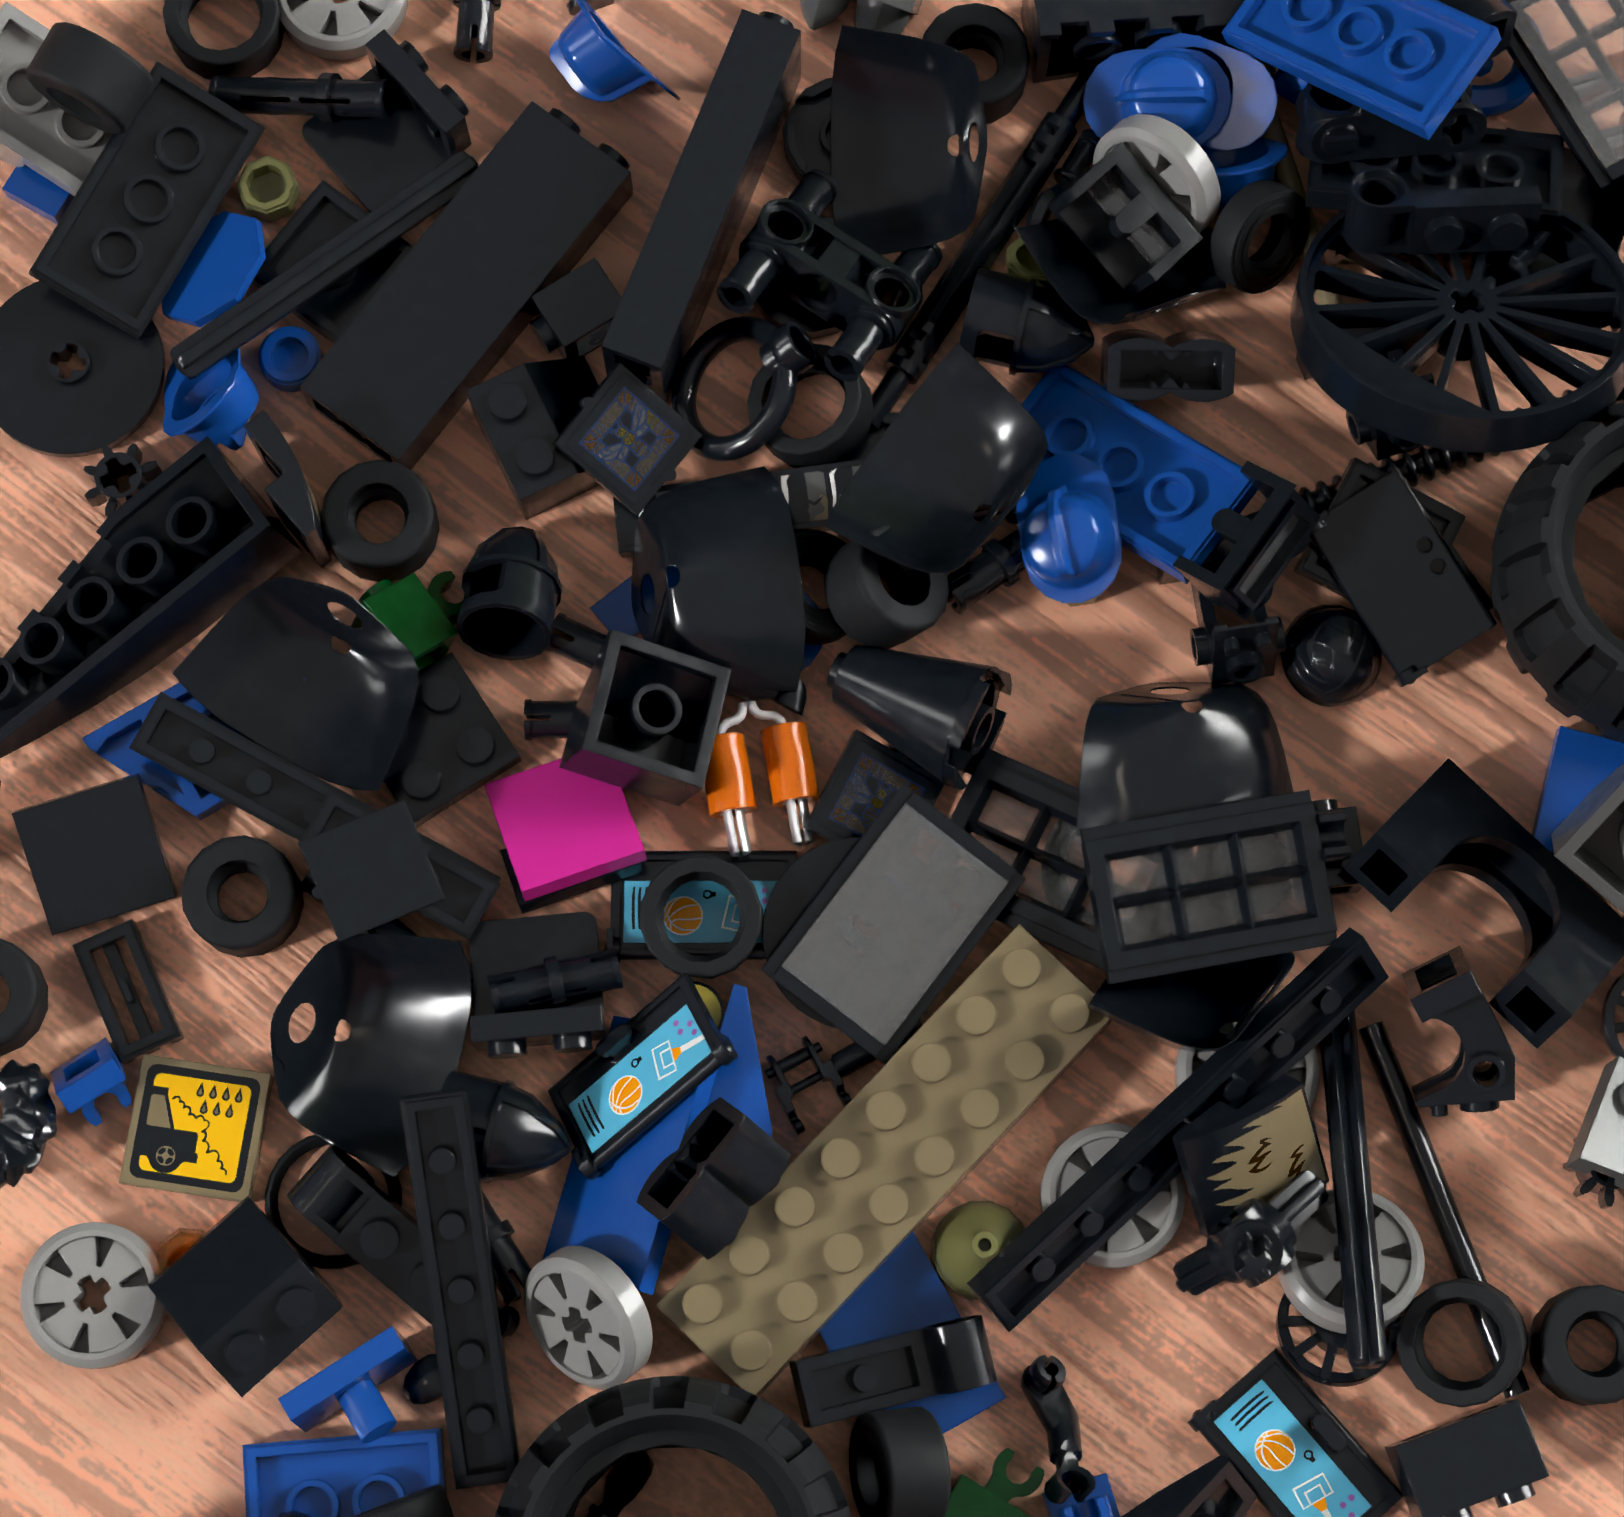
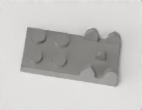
[0,1,112,196]

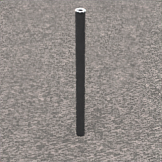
[1358,1021,1530,1398]

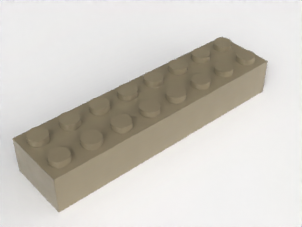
[656,924,1112,1397]

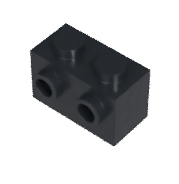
[1385,1399,1549,1517]

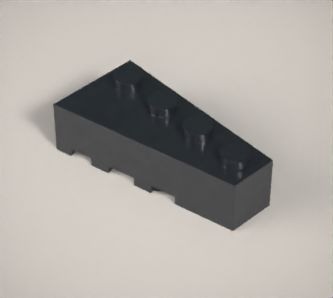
[1020,0,1245,83]

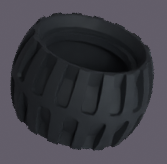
[1490,401,1624,741]
[495,1376,851,1517]

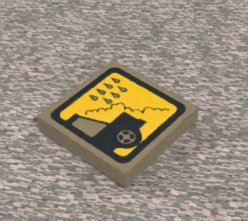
[119,1054,274,1202]

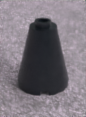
[827,645,1012,790]

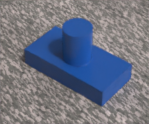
[278,1326,418,1443]

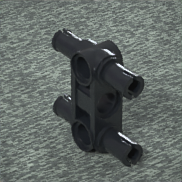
[717,169,943,382]

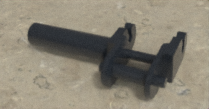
[765,1020,923,1135]

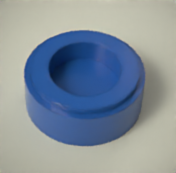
[258,326,323,392]

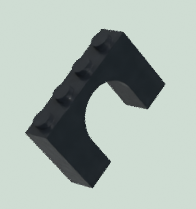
[1343,758,1624,1048]

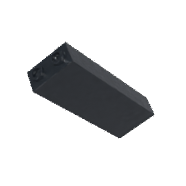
[602,9,801,403]
[300,101,633,470]

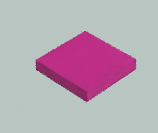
[484,758,647,902]

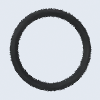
[265,1135,402,1269]

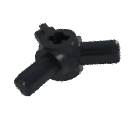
[1173,1170,1329,1296]

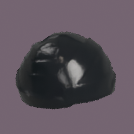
[1281,604,1382,707]

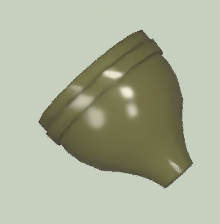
[932,1201,1025,1300]

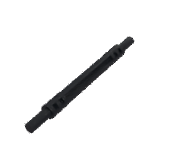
[870,67,1094,431]

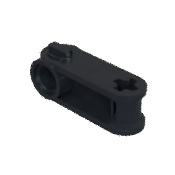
[1295,83,1487,165]

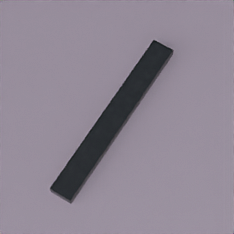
[967,927,1389,1332]

